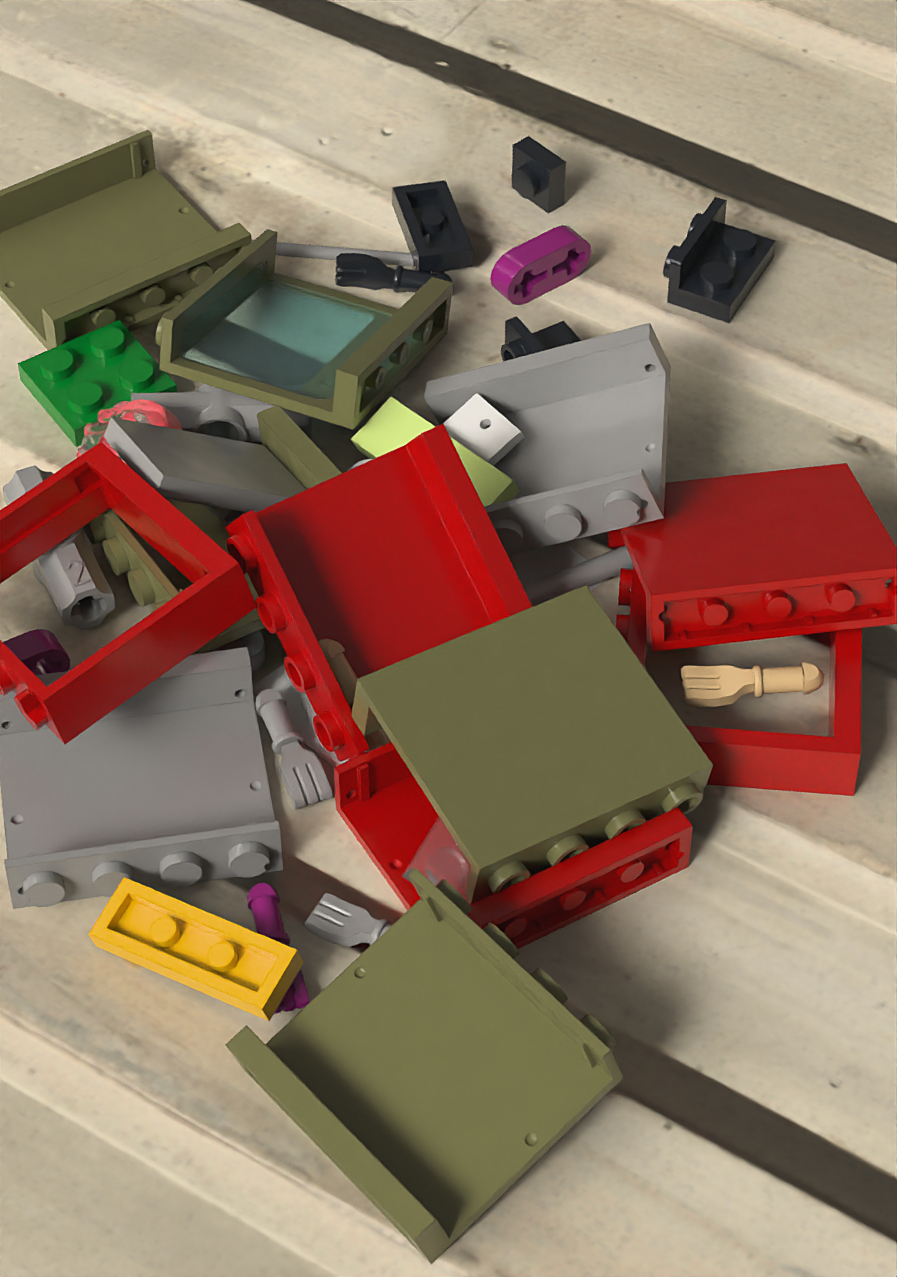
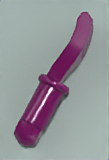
[247,883,310,1014]

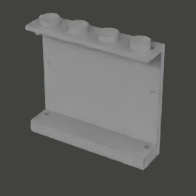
[425,323,671,555]
[0,647,283,909]

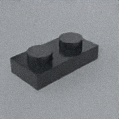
[392,180,474,273]

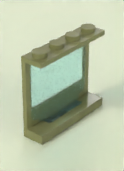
[156,229,453,429]

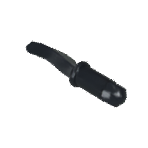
[335,253,454,293]

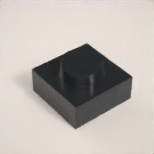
[511,136,566,214]

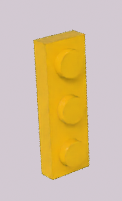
[88,877,304,1021]

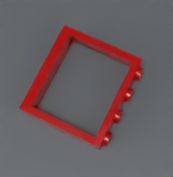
[0,442,257,744]
[616,565,862,796]

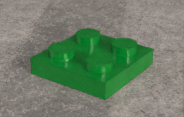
[18,320,178,447]

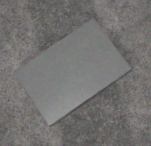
[104,417,307,513]

